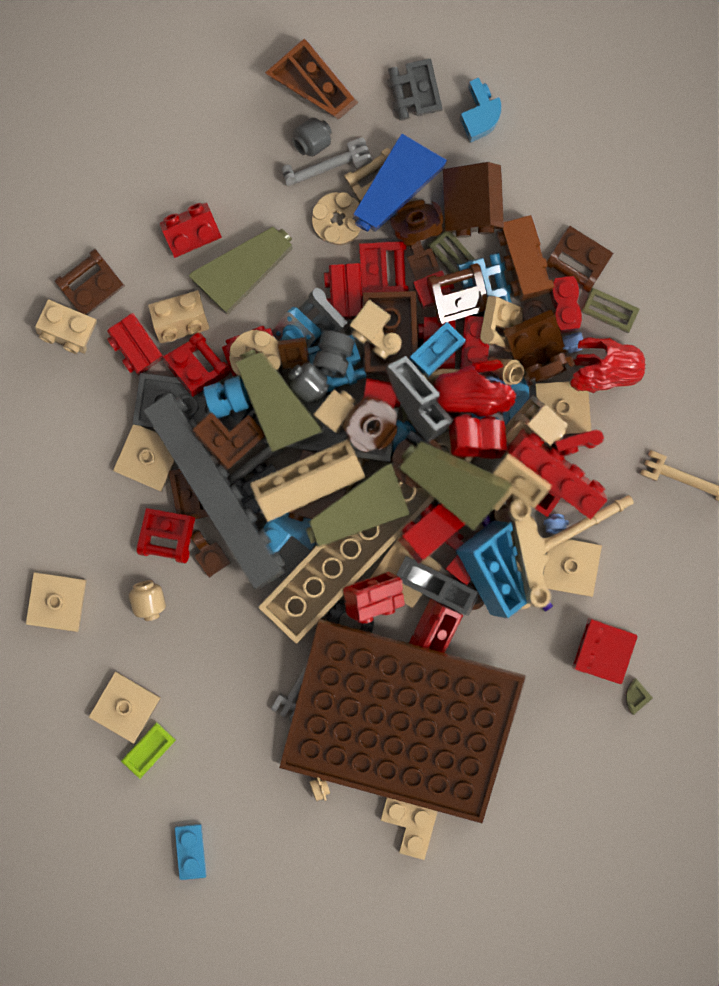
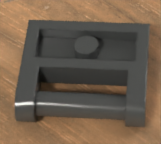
[298,288,348,347]

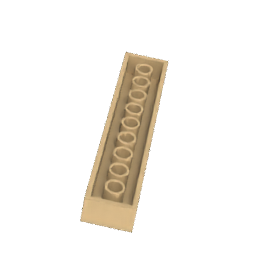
[258,427,474,644]

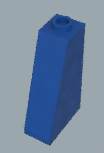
[353,134,447,232]

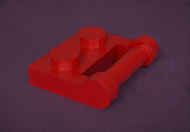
[359,241,409,297]
[163,333,231,397]
[551,430,604,457]
[137,508,196,564]

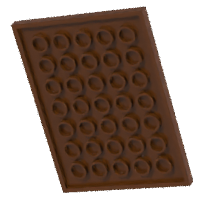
[279,619,525,824]

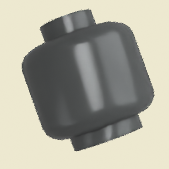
[292,117,332,157]
[288,363,328,402]

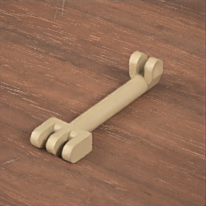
[640,450,719,501]

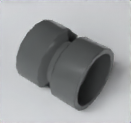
[313,331,355,378]

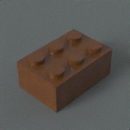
[363,291,418,375]

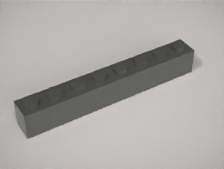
[143,393,286,590]

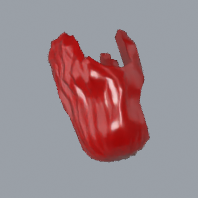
[570,337,646,393]
[433,360,516,417]

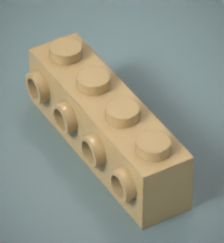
[250,439,365,521]

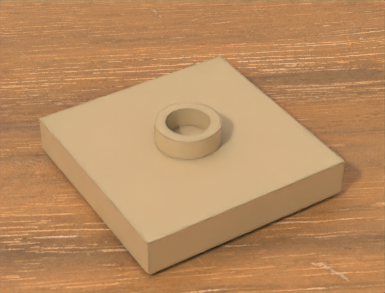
[535,381,591,435]
[113,425,175,492]
[370,536,442,608]
[543,536,602,597]
[26,572,87,632]
[89,672,161,744]

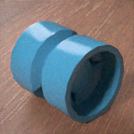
[204,376,251,418]

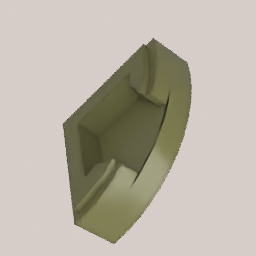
[626,678,653,715]

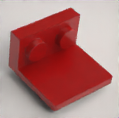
[572,618,638,684]

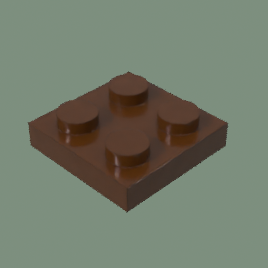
[503,309,567,371]

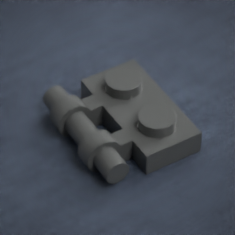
[388,58,443,120]

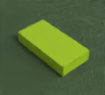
[121,722,176,779]

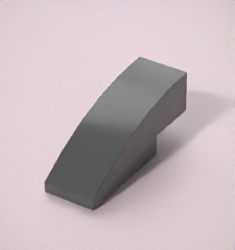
[386,356,453,442]
[397,556,479,616]

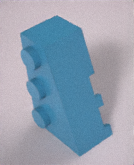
[456,520,527,618]

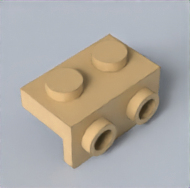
[148,290,209,343]
[35,299,97,354]

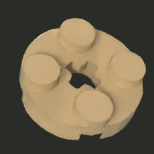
[312,192,361,245]
[230,330,282,378]

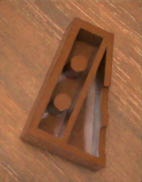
[265,38,359,119]

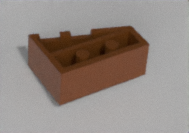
[496,215,554,302]

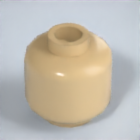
[129,580,166,621]

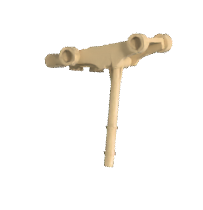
[492,493,634,609]

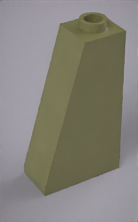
[189,227,293,315]
[236,349,323,452]
[400,441,512,530]
[306,464,409,547]

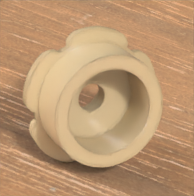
[309,777,330,801]

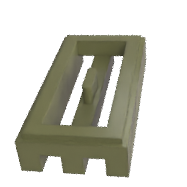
[428,231,475,285]
[581,287,640,333]

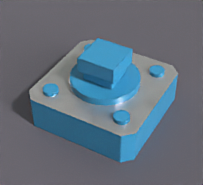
[273,307,321,348]

